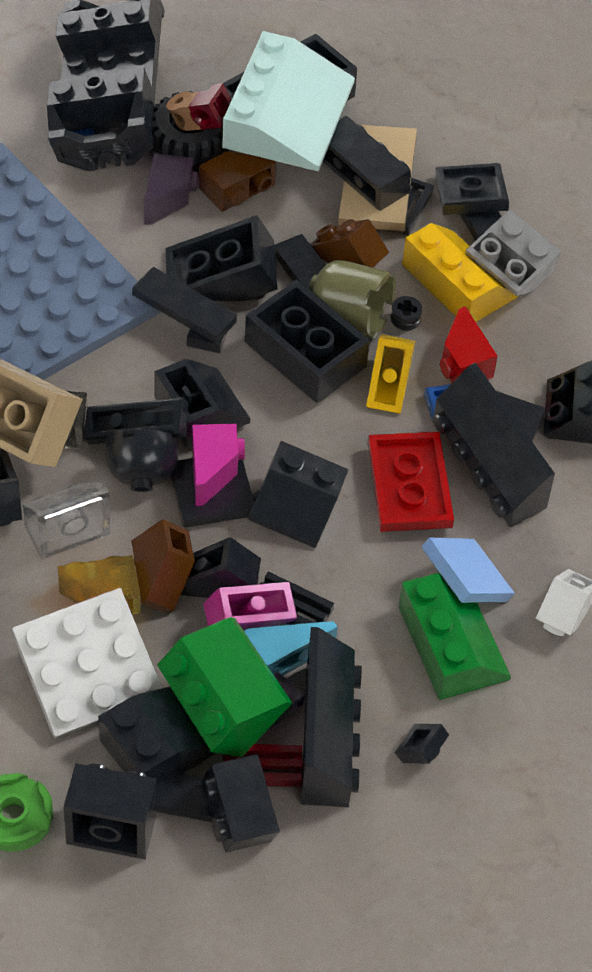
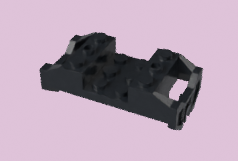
[47,0,165,171]

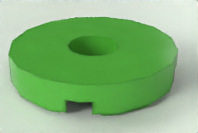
[0,773,53,852]

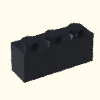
[323,115,411,211]

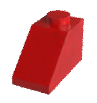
[439,306,498,383]

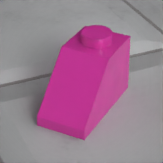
[192,424,245,506]
[203,582,297,631]

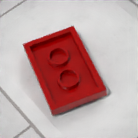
[367,431,454,532]

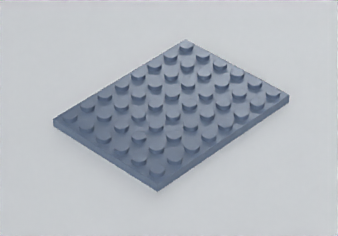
[0,143,160,380]

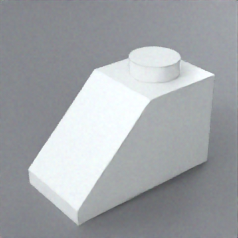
[536,569,592,636]

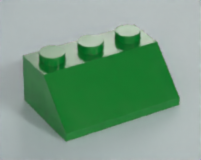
[398,573,511,700]
[157,617,292,757]

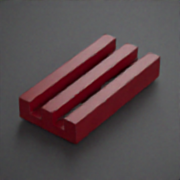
[222,744,302,787]

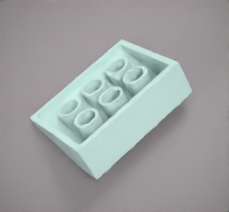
[222,31,355,171]

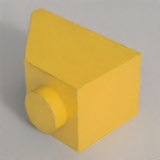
[366,334,416,414]

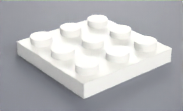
[11,588,162,739]

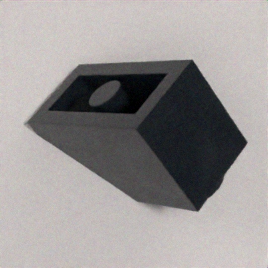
[181,537,261,598]

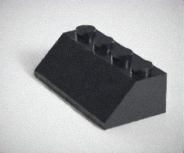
[432,362,555,527]
[301,627,362,807]

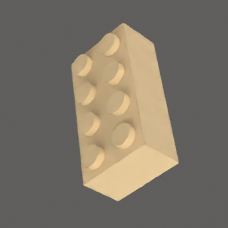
[0,359,83,467]

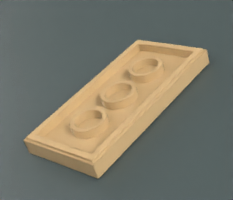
[338,125,417,231]

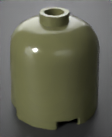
[309,260,396,339]

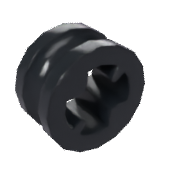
[390,296,422,330]

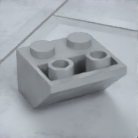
[465,209,561,296]

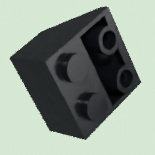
[154,359,251,448]
[543,360,592,444]

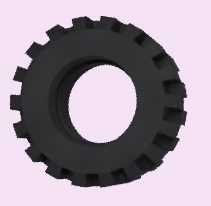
[150,91,230,178]

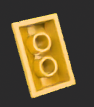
[402,223,519,322]

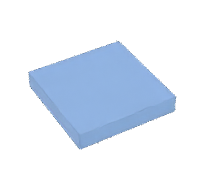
[421,537,515,603]

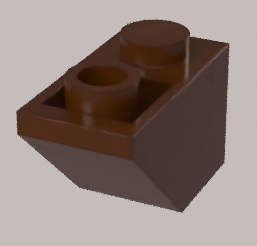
[199,152,276,212]
[310,219,389,268]
[131,519,195,614]

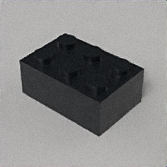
[244,279,370,403]

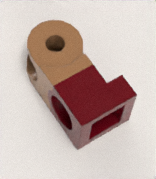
[166,83,232,131]

